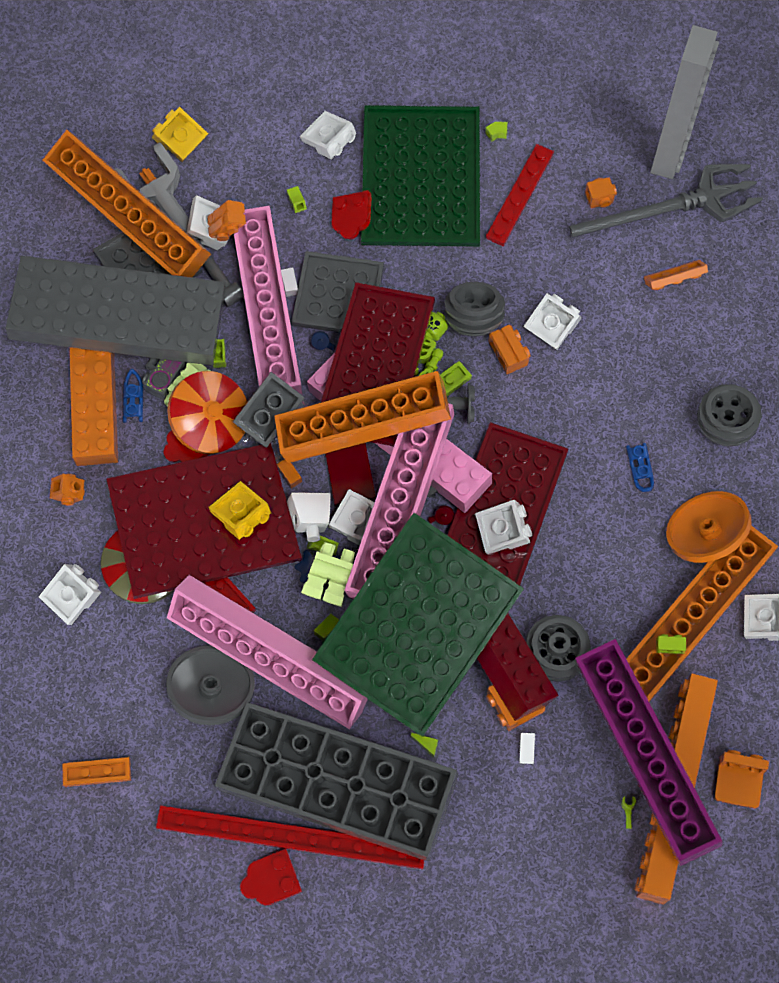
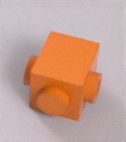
[585,177,617,208]

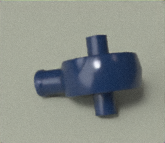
[311,331,335,351]

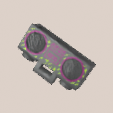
[142,358,188,401]

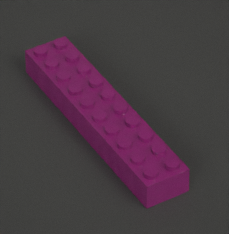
[575,639,722,866]

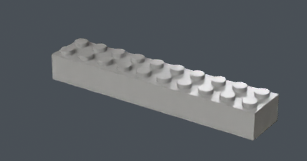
[651,25,719,179]

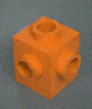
[50,474,85,506]

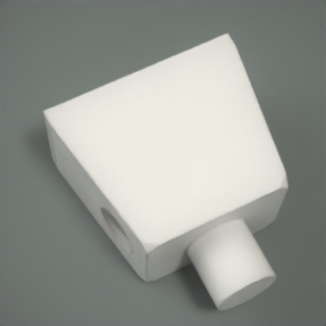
[287,493,330,542]

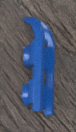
[123,369,143,423]
[626,443,654,492]

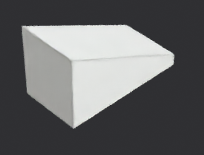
[520,733,535,764]

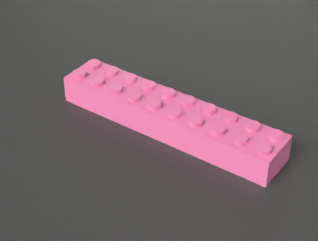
[234,206,302,394]
[307,353,492,513]
[345,403,454,599]
[167,575,368,729]

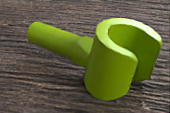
[621,796,636,829]

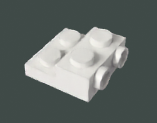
[300,111,356,159]
[187,195,228,250]
[524,293,581,350]
[329,490,375,545]
[475,500,532,554]
[39,564,101,625]
[744,594,779,641]

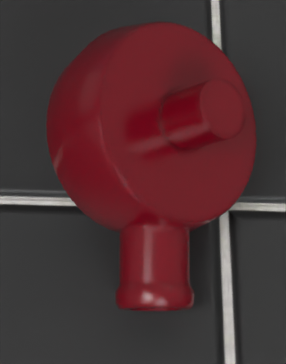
[428,505,454,525]

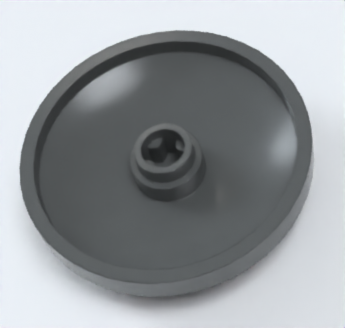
[166,645,255,725]

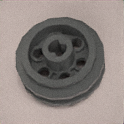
[444,281,505,336]
[697,384,762,446]
[526,615,591,682]

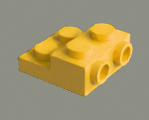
[152,107,208,162]
[208,481,271,540]

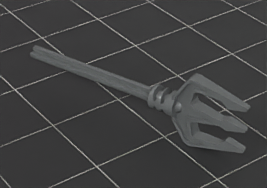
[569,164,763,238]

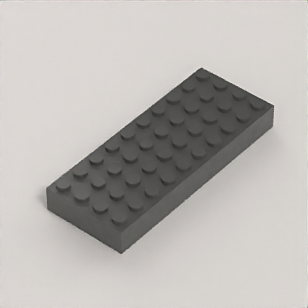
[5,255,225,366]
[215,702,458,862]

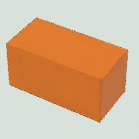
[277,459,302,489]

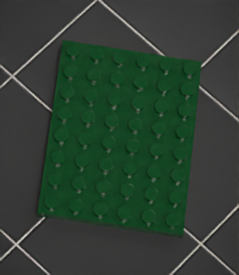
[361,105,480,247]
[312,513,524,737]

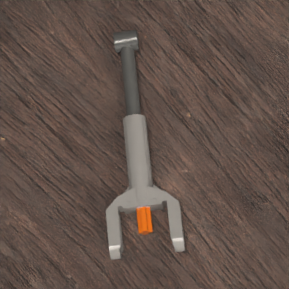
[115,142,244,308]

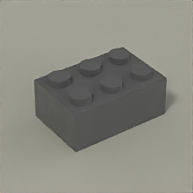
[233,371,305,447]

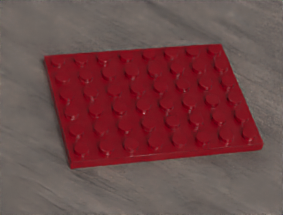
[106,443,302,599]

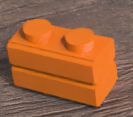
[207,200,246,241]
[488,324,530,375]

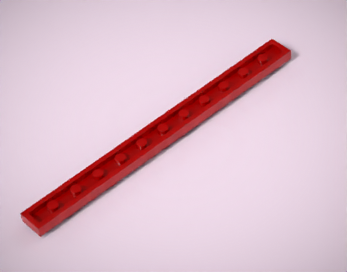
[156,806,424,870]

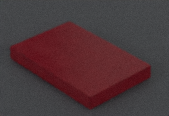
[325,443,376,507]

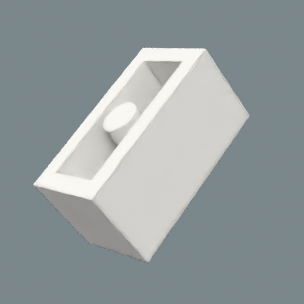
[281,268,298,297]

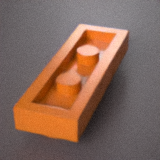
[644,260,708,290]
[62,757,131,787]

